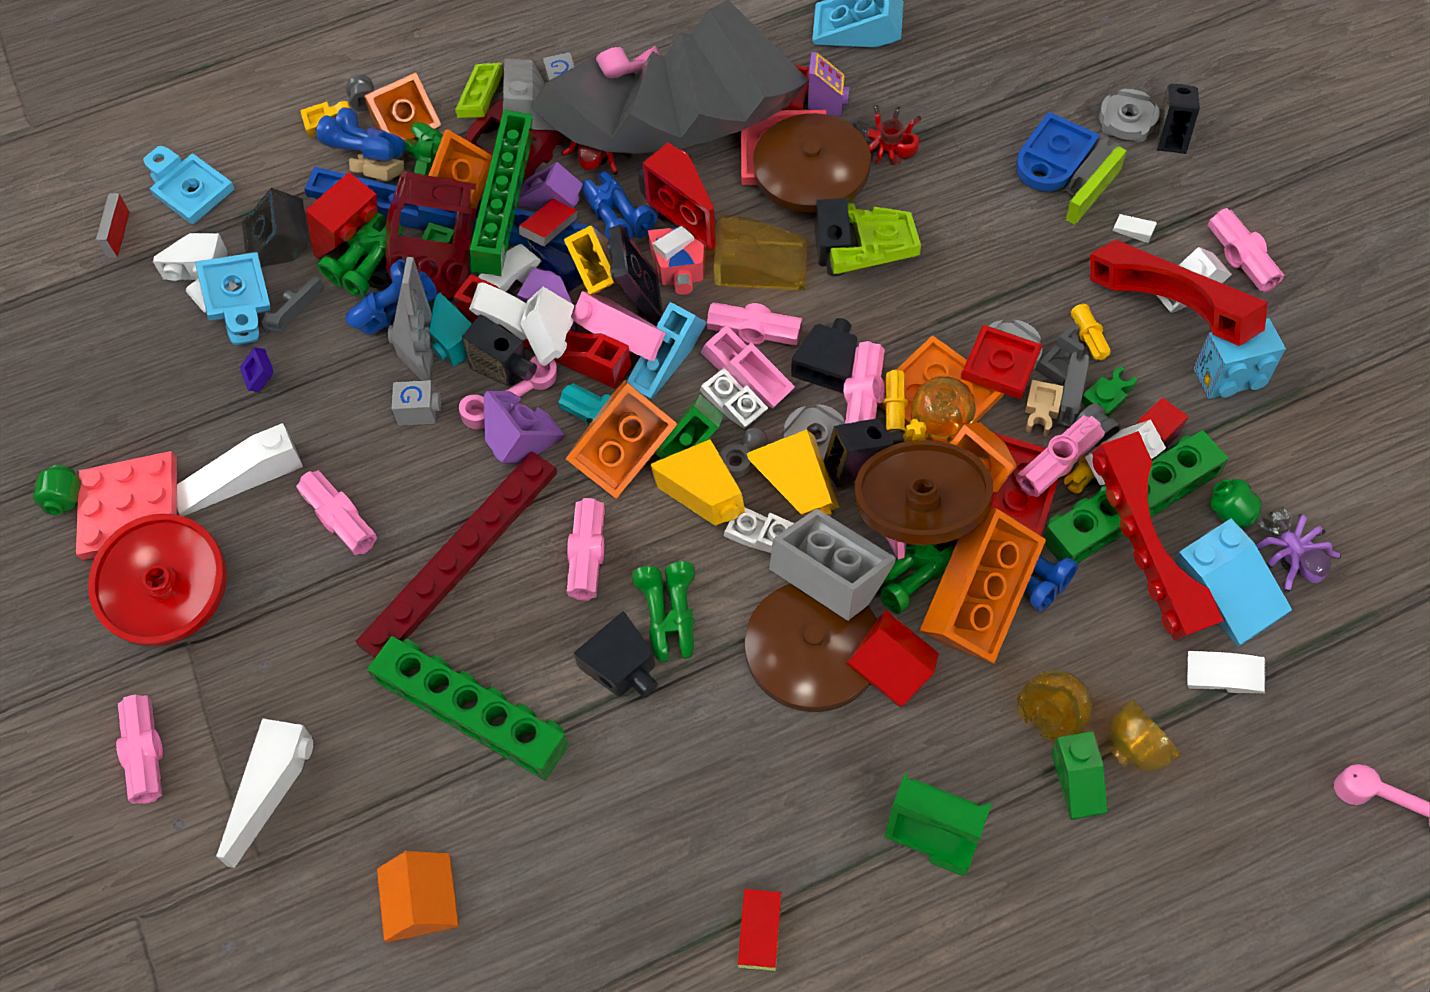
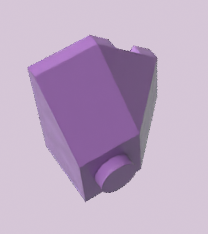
[484,390,565,463]

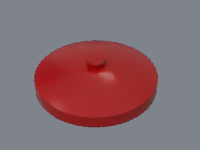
[88,513,227,647]

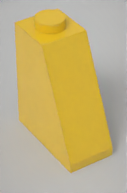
[564,225,615,295]
[746,429,839,516]
[651,439,745,526]

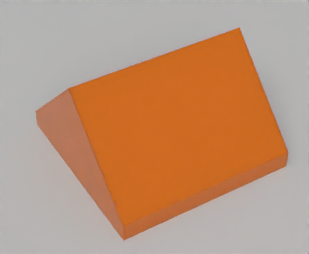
[364,72,441,142]
[429,129,492,209]
[377,851,459,943]

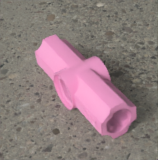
[1208,208,1285,293]
[707,302,803,346]
[844,341,885,424]
[1016,415,1105,497]
[296,470,378,555]
[567,498,605,601]
[116,694,163,804]

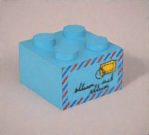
[1193,318,1286,399]

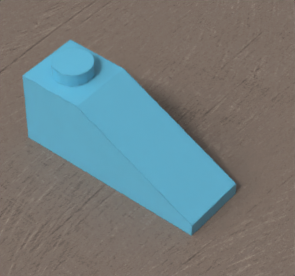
[627,302,707,399]

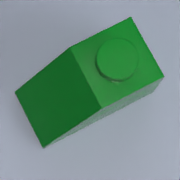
[654,394,724,459]
[1051,731,1107,820]

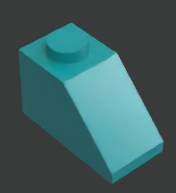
[429,293,472,368]

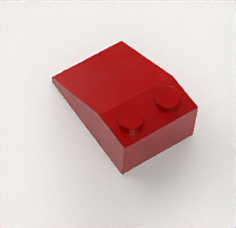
[643,142,716,250]
[306,172,378,259]

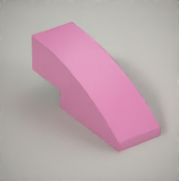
[700,325,795,409]

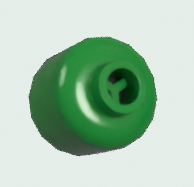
[33,465,81,515]
[1209,479,1262,529]

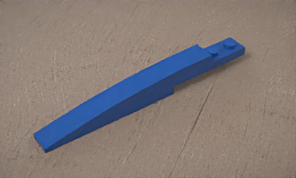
[305,166,598,252]

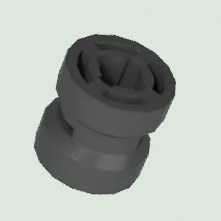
[1075,403,1121,447]

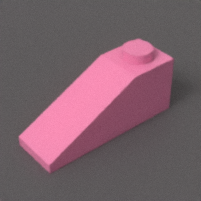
[571,291,666,361]

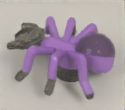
[1255,506,1341,593]

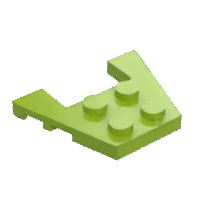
[830,203,921,274]

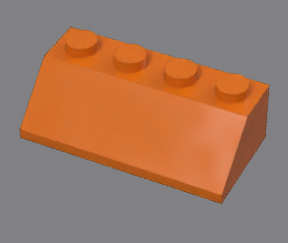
[919,508,1046,664]

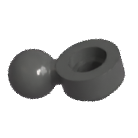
[720,428,768,478]

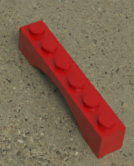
[1090,240,1268,346]
[454,274,631,389]
[1092,431,1224,640]

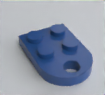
[1016,112,1100,191]

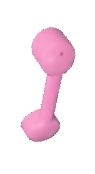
[596,45,660,79]
[459,356,557,429]
[1334,764,1430,826]

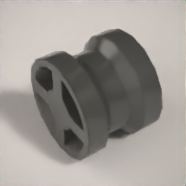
[345,75,374,112]

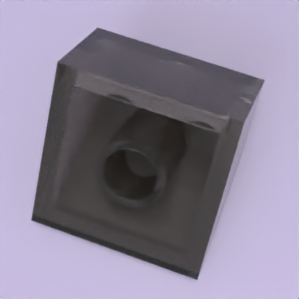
[242,187,309,267]

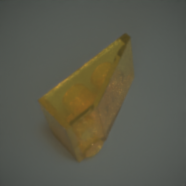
[714,216,808,290]

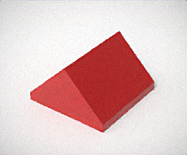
[846,610,939,707]

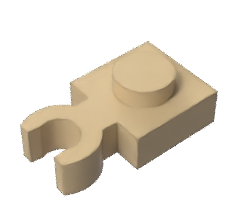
[349,154,404,182]
[1025,380,1064,436]

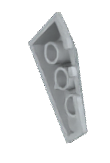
[503,59,556,130]
[388,257,434,381]

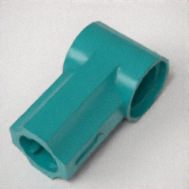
[558,383,611,426]

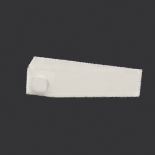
[177,423,303,516]
[216,719,313,868]

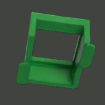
[884,773,992,876]

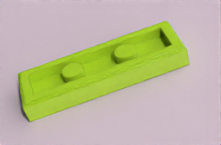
[455,63,504,118]
[1066,146,1127,225]

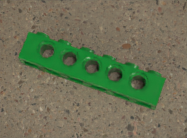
[470,110,533,276]
[1043,430,1229,564]
[367,636,569,781]

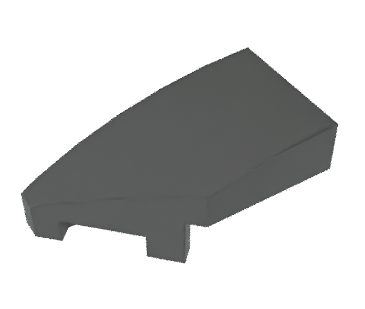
[1036,322,1084,386]

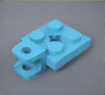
[143,146,235,225]
[195,252,270,346]

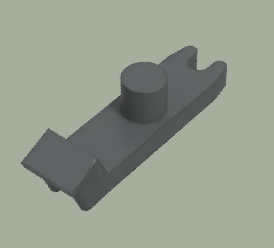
[1064,136,1119,196]
[261,276,325,333]
[1055,352,1089,428]

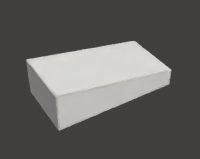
[1113,214,1157,243]
[653,226,694,261]

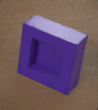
[240,347,274,392]

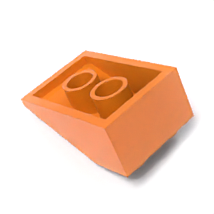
[565,380,677,499]

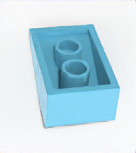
[812,0,903,47]
[1174,518,1292,647]

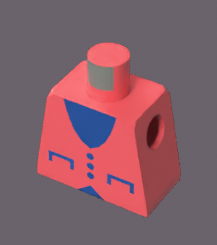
[648,227,706,295]

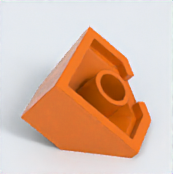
[950,422,1017,492]

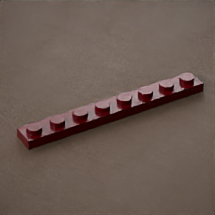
[356,451,557,659]

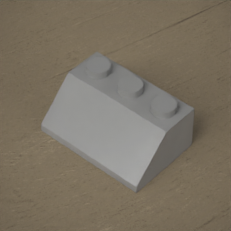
[769,508,896,621]

